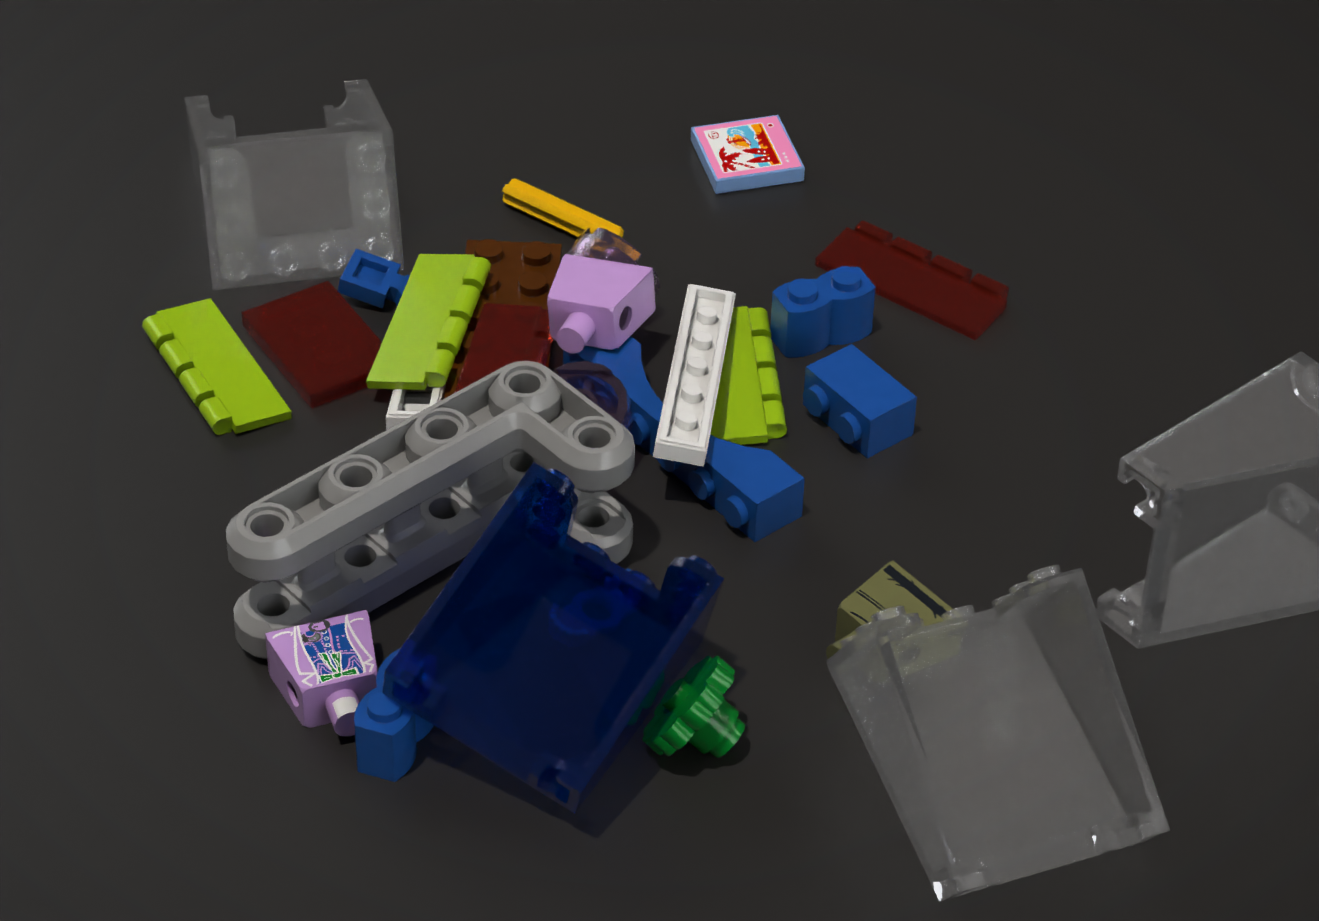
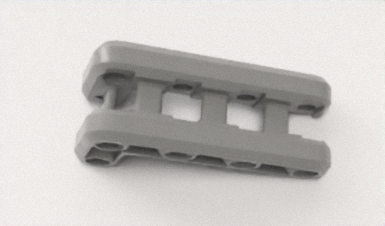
[226,361,635,660]

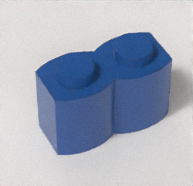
[770,266,876,358]
[354,649,438,782]

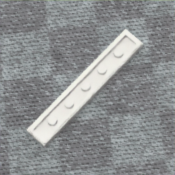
[653,284,736,467]

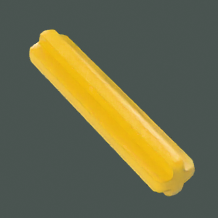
[502,178,624,252]

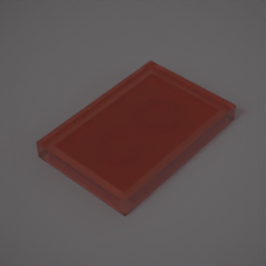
[241,281,382,408]

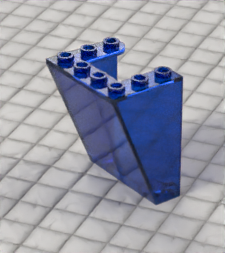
[382,462,724,814]

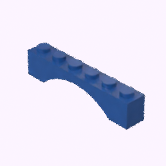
[561,336,805,542]

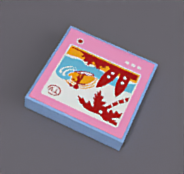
[691,115,805,194]

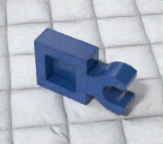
[337,249,410,308]

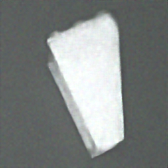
[184,79,404,290]
[1095,351,1319,649]
[826,565,1170,902]

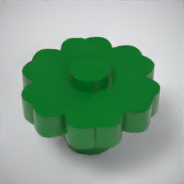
[642,655,745,758]

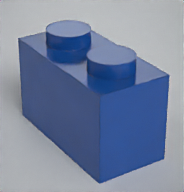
[803,344,917,458]

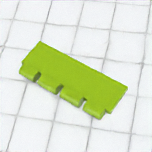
[366,254,491,390]
[142,298,292,435]
[710,306,787,445]

